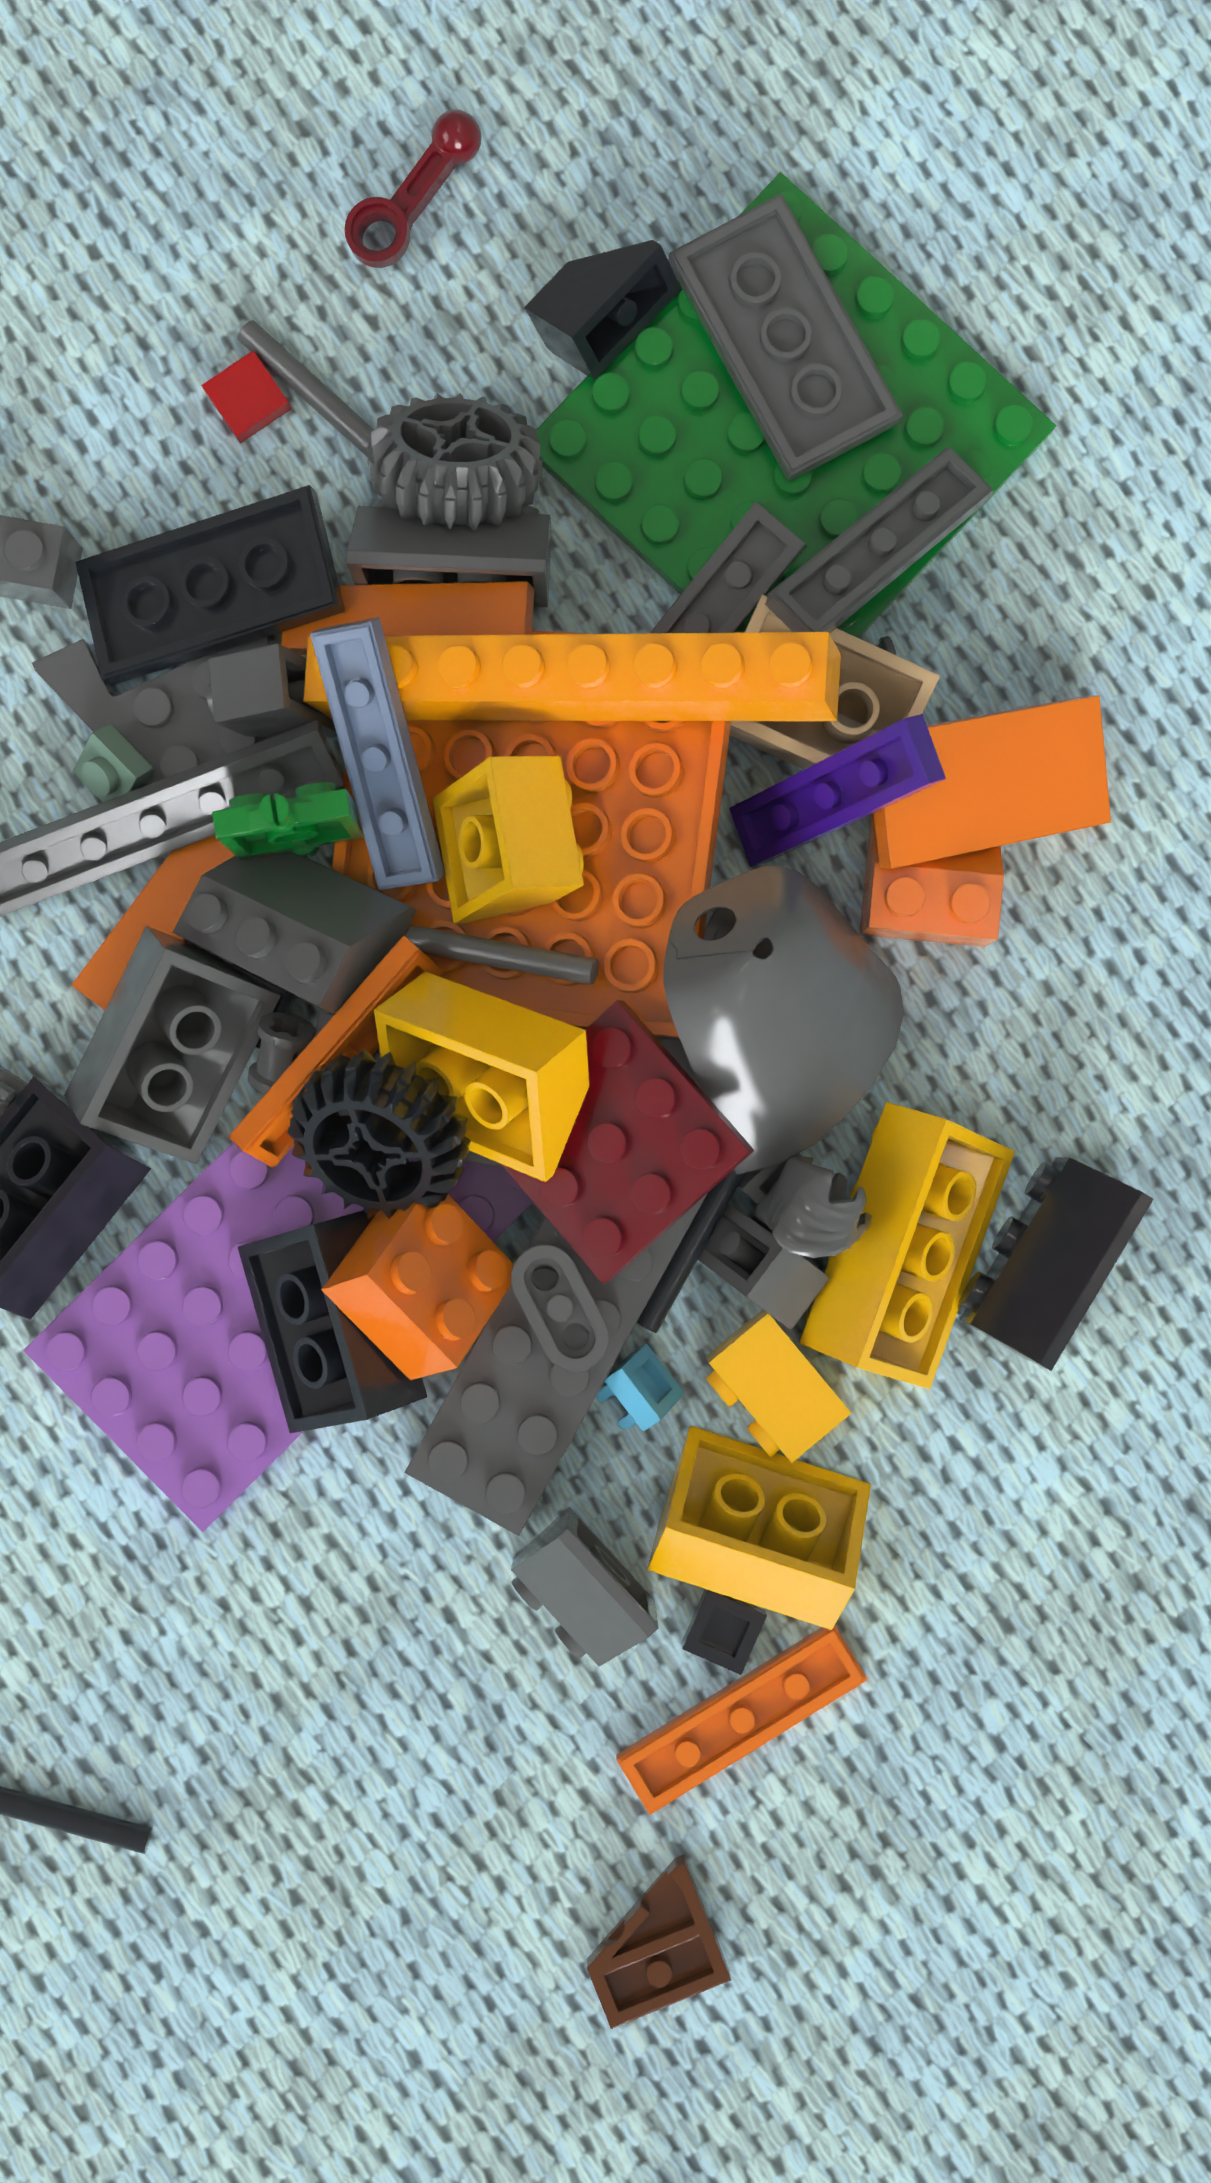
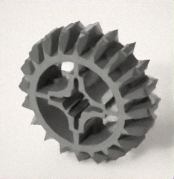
[368,393,543,530]

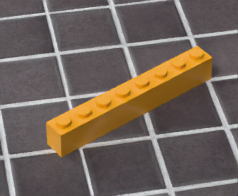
[303,632,841,721]

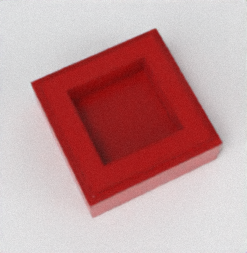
[201,351,291,444]

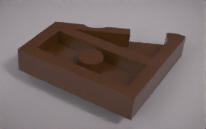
[587,1854,731,2029]

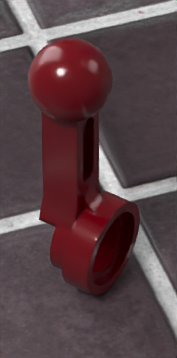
[345,109,482,268]

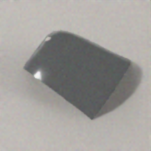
[663,866,904,1174]

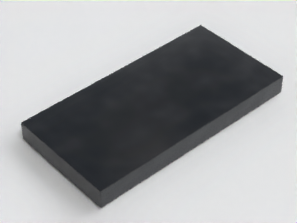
[75,485,345,686]

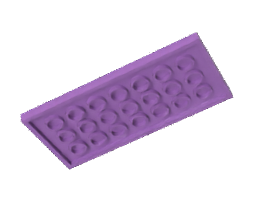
[23,1142,533,1532]

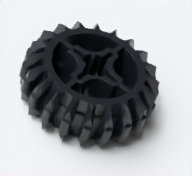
[287,1049,471,1219]

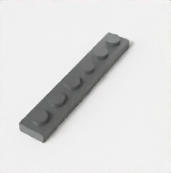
[0,720,344,917]

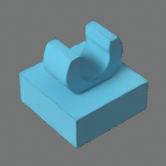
[597,1343,685,1432]

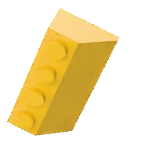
[799,1102,1015,1389]

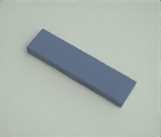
[310,617,445,890]

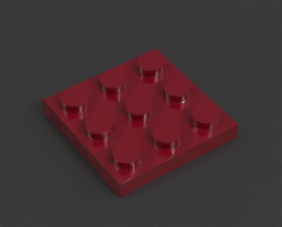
[500,1000,755,1284]

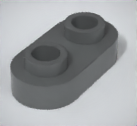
[511,1244,609,1372]

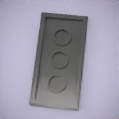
[668,194,903,482]

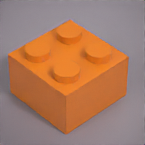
[321,1194,514,1380]

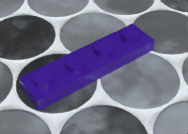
[729,714,946,867]

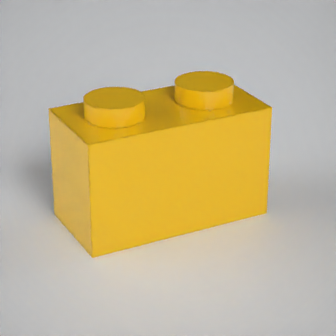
[705,1309,851,1463]

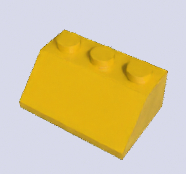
[374,971,589,1182]
[647,1425,871,1630]

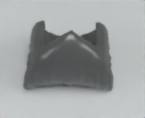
[751,1156,872,1258]

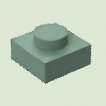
[73,723,154,802]

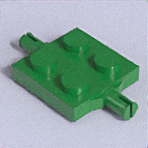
[212,782,365,859]

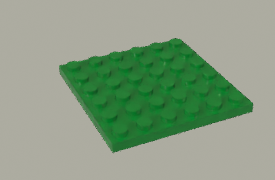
[536,172,1057,638]

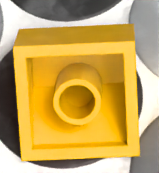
[432,756,584,924]

